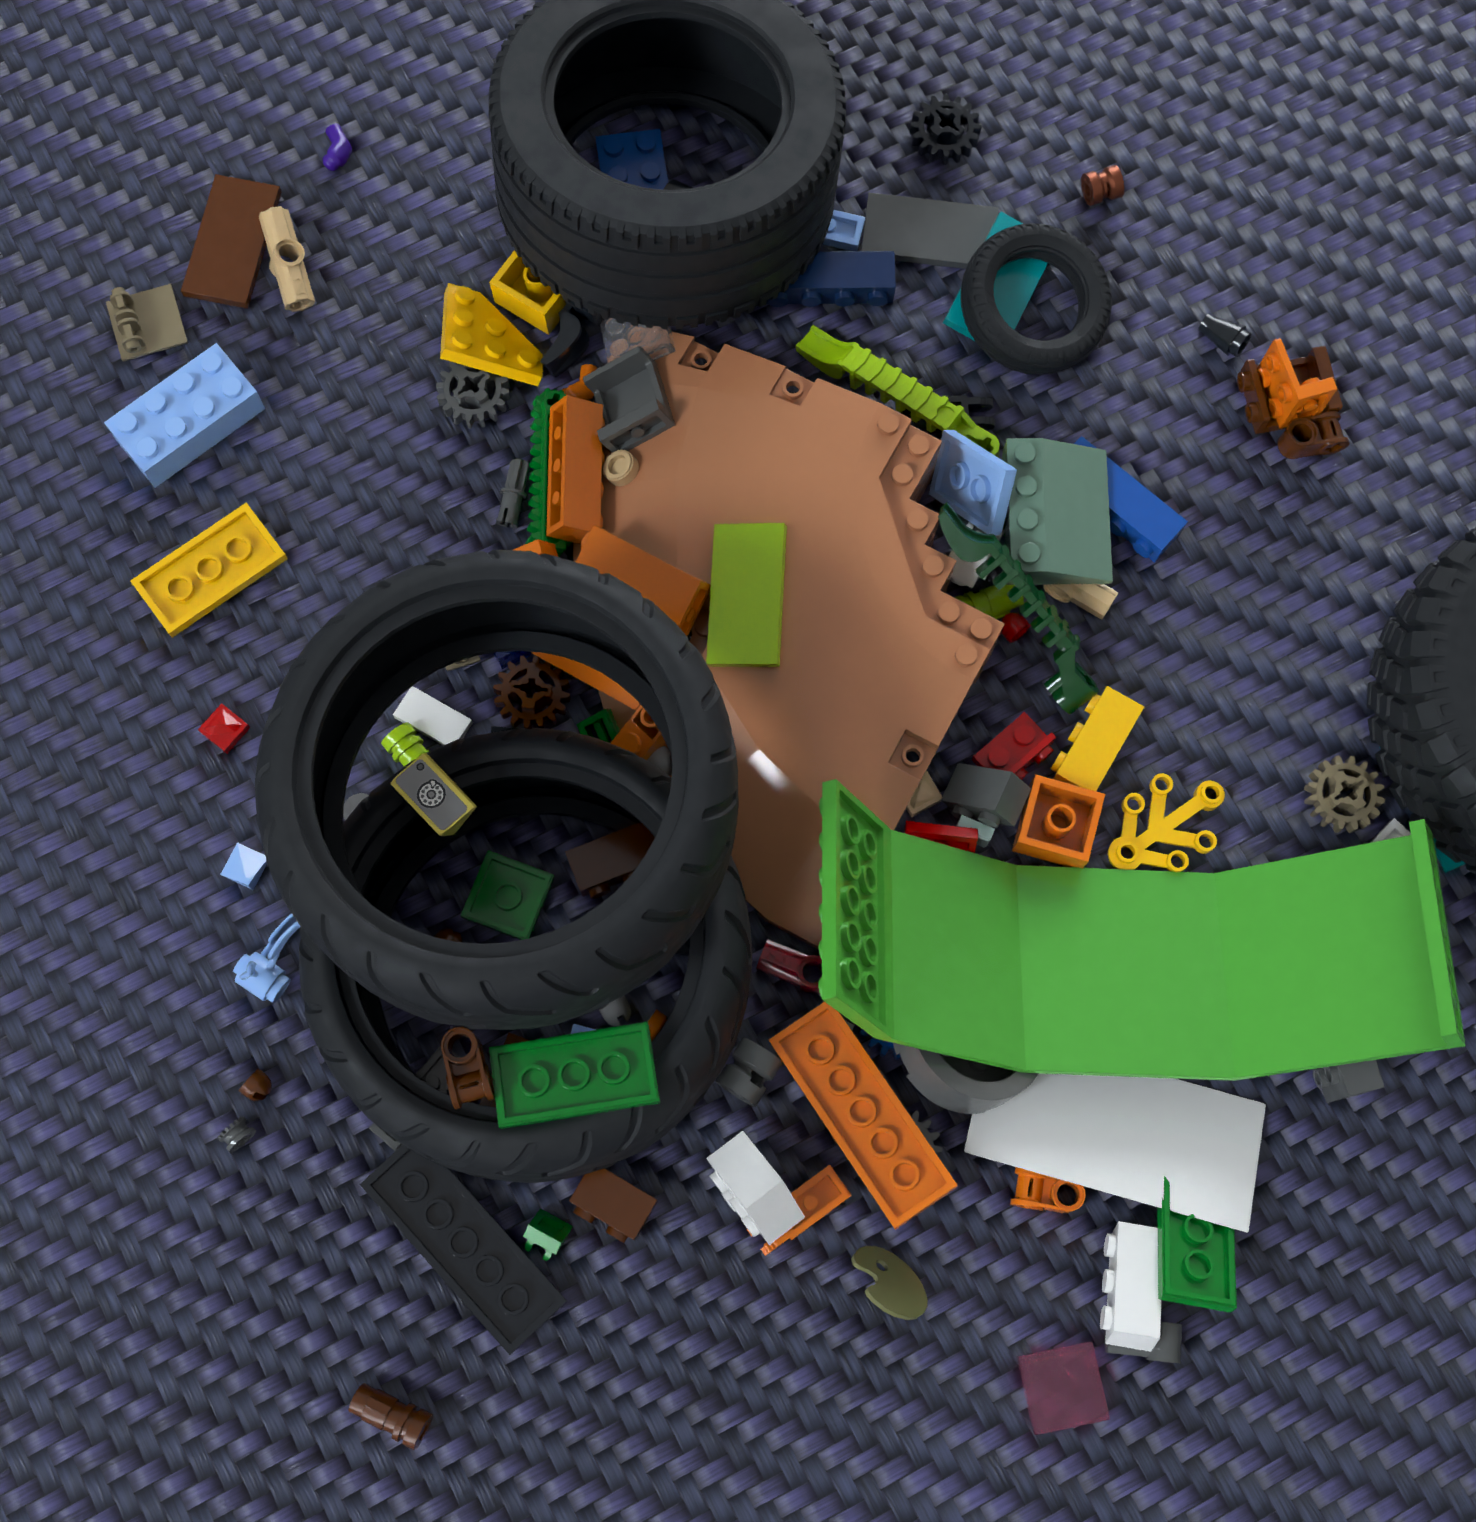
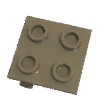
[106,284,188,362]

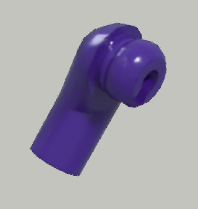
[323,123,352,171]

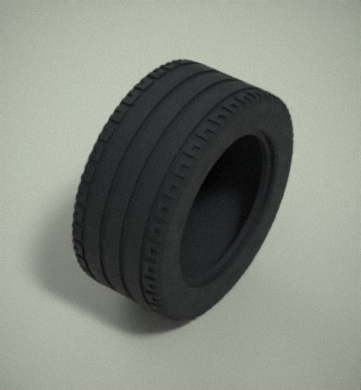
[488,0,846,329]

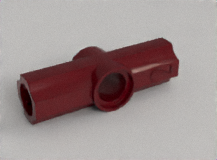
[756,939,822,995]

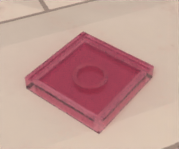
[1017,1341,1110,1435]

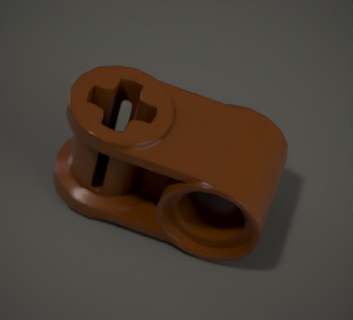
[1277,411,1350,459]
[441,1027,495,1110]

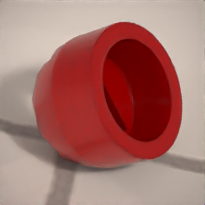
[1001,612,1031,643]

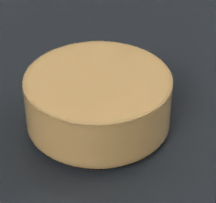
[603,450,639,486]

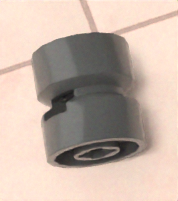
[716,1037,783,1108]

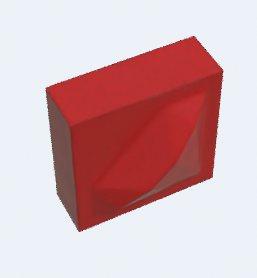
[198,703,250,754]

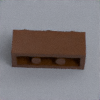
[565,822,655,899]

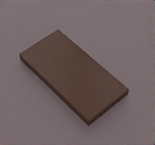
[181,174,282,309]

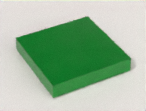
[460,850,555,940]

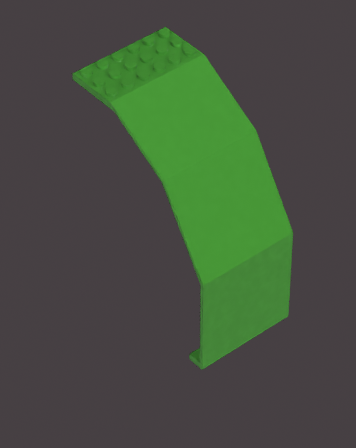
[818,779,1466,1081]

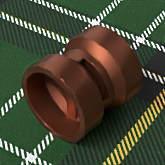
[1081,165,1124,206]

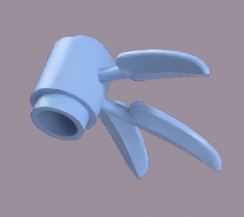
[233,913,301,1003]

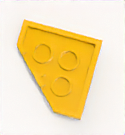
[440,283,543,386]

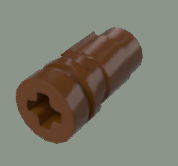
[348,1383,433,1450]

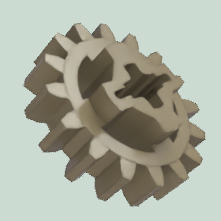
[1304,755,1385,833]

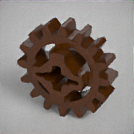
[493,655,571,729]

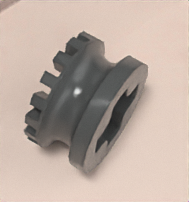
[218,1116,256,1153]

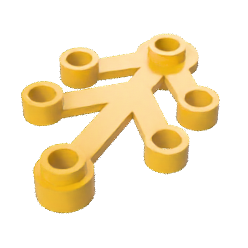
[1108,773,1225,872]

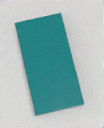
[943,211,1048,341]

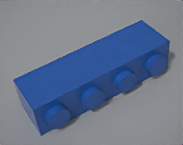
[1074,436,1188,563]

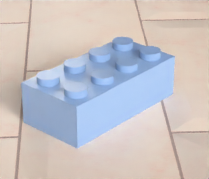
[104,343,265,488]

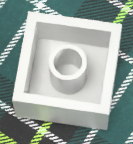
[706,1131,805,1245]

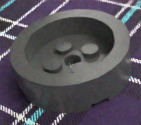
[893,1043,1039,1114]

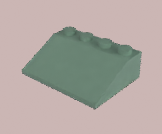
[1002,438,1113,585]

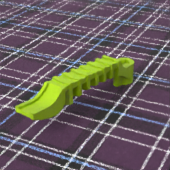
[795,325,1000,458]

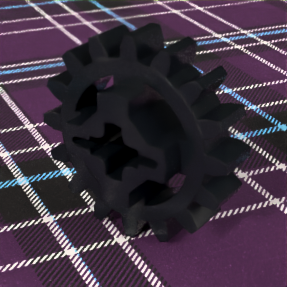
[909,94,981,165]

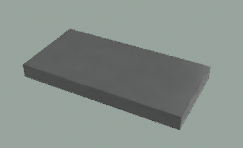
[862,192,999,269]

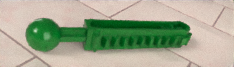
[525,388,573,558]

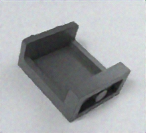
[583,346,675,453]

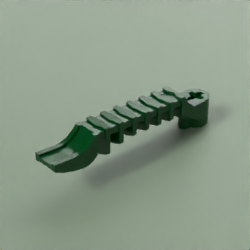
[938,502,1099,714]

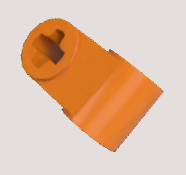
[1010,1167,1086,1213]

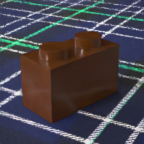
[569,1168,658,1243]

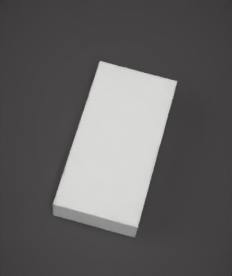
[393,686,473,745]

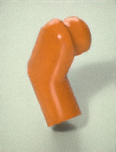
[562,364,597,401]

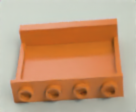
[531,525,711,710]

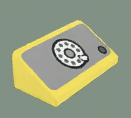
[390,753,477,836]

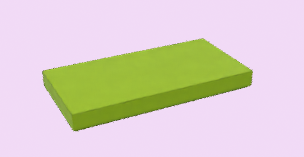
[706,523,787,667]

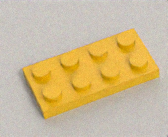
[130,502,288,638]

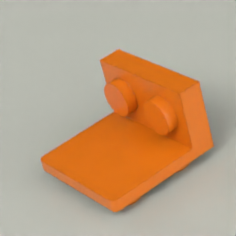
[1257,338,1337,429]

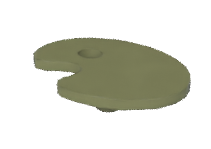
[851,1246,928,1320]

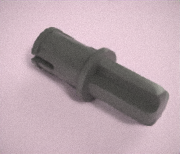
[496,458,530,528]

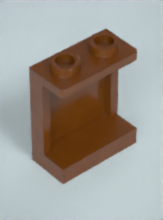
[1237,346,1343,434]

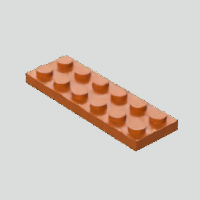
[769,1002,958,1230]

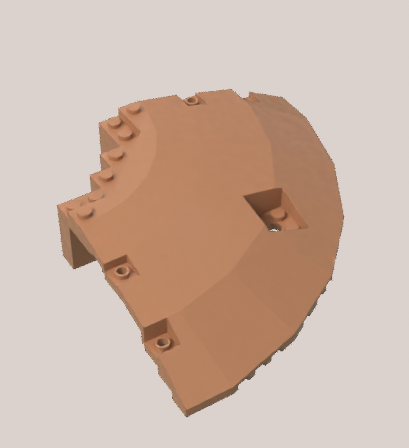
[573,324,1005,950]

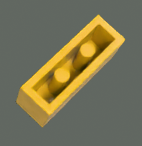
[1051,686,1144,791]

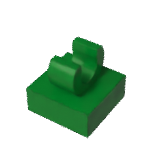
[523,1208,573,1261]

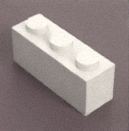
[1100,1221,1161,1352]

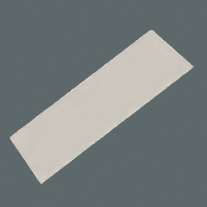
[964,1073,1266,1233]

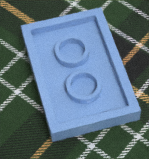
[929,430,1017,536]

